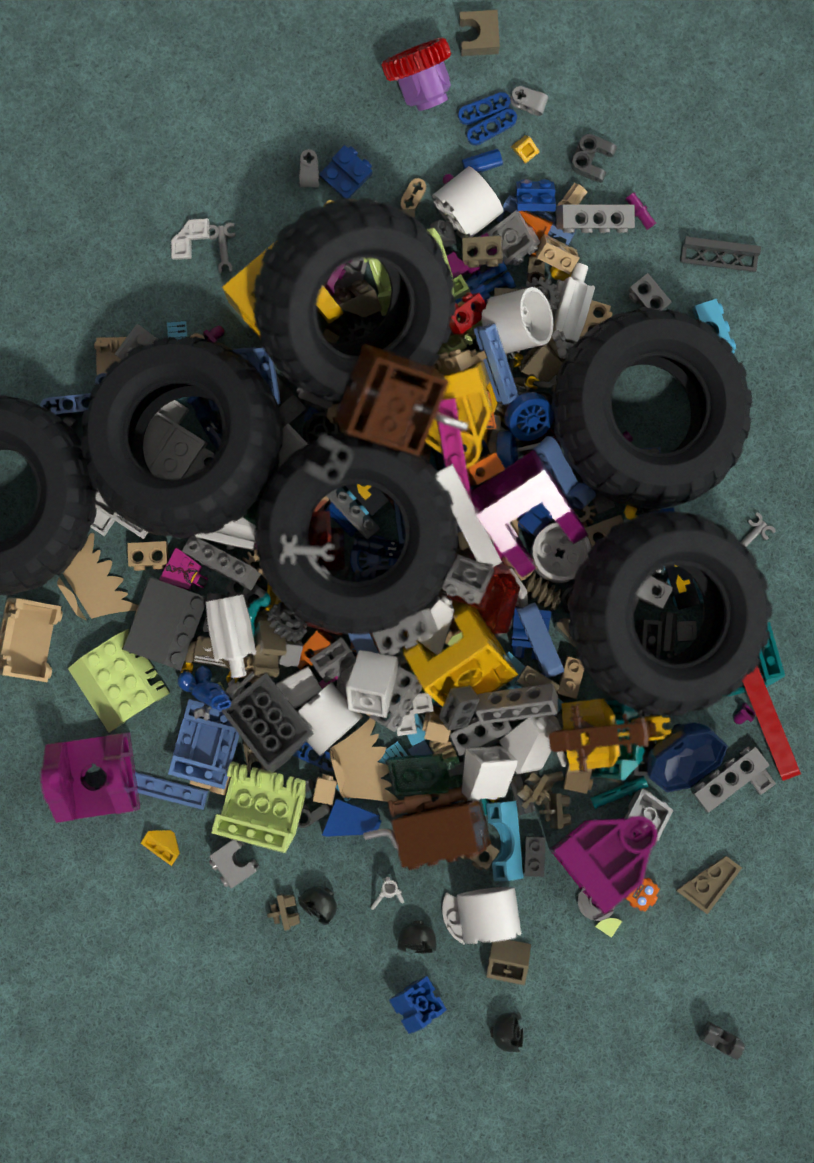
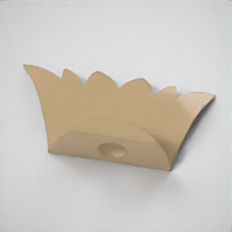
[57,533,138,620]
[330,718,399,802]

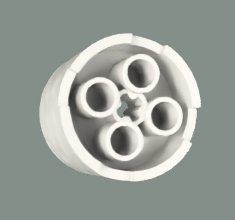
[432,166,503,238]
[482,287,553,354]
[530,523,591,583]
[298,682,363,756]
[457,886,522,944]

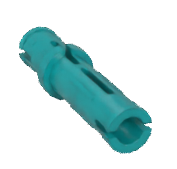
[590,776,648,809]

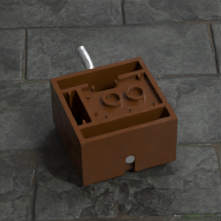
[335,344,468,456]
[363,799,491,870]

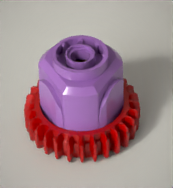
[381,38,451,111]

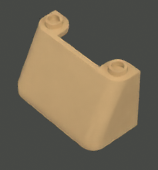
[0,597,63,682]

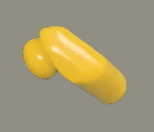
[550,266,573,281]

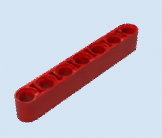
[742,666,801,781]

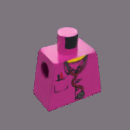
[159,548,208,591]

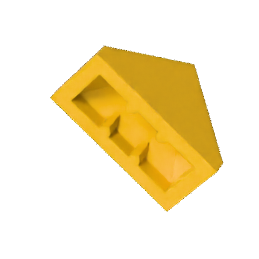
[140,830,180,866]

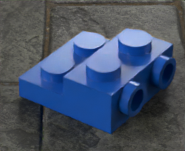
[319,145,372,199]
[515,179,556,211]

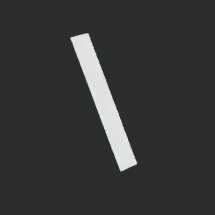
[436,465,502,568]

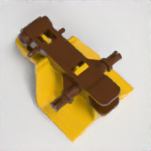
[549,699,672,773]

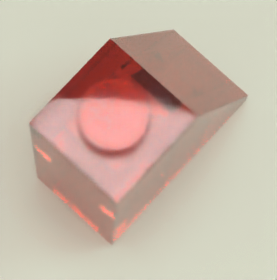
[475,573,520,634]

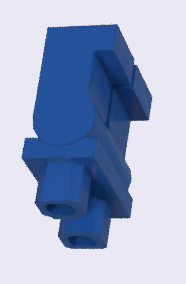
[511,607,552,660]

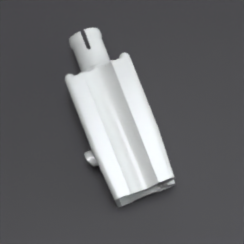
[551,263,595,343]
[195,517,256,551]
[206,595,256,678]
[276,667,322,709]

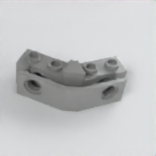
[636,575,673,610]

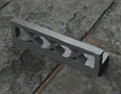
[681,236,761,272]

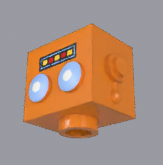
[625,877,660,912]

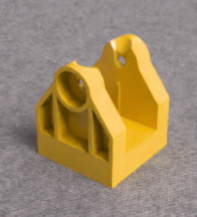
[222,242,344,338]
[425,360,498,468]
[402,595,519,707]

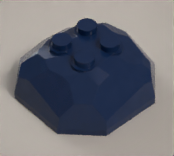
[647,722,728,793]

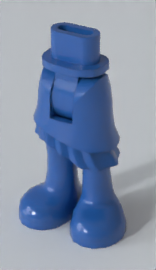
[465,261,516,293]
[178,666,231,710]

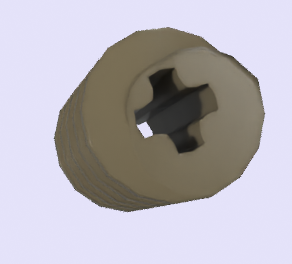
[525,572,562,612]

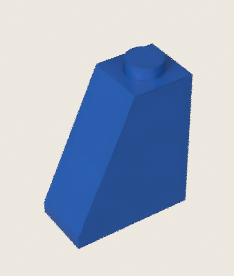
[322,798,382,837]

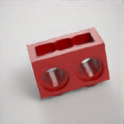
[449,292,487,335]

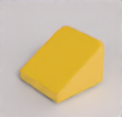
[511,135,540,164]

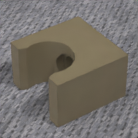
[459,10,500,56]
[251,620,287,677]

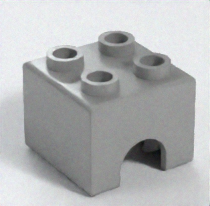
[209,839,260,888]

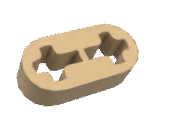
[400,178,426,210]

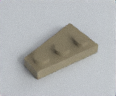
[676,856,742,914]

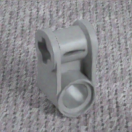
[510,86,548,116]
[299,149,319,187]

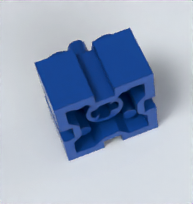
[518,501,553,540]
[389,976,447,1034]

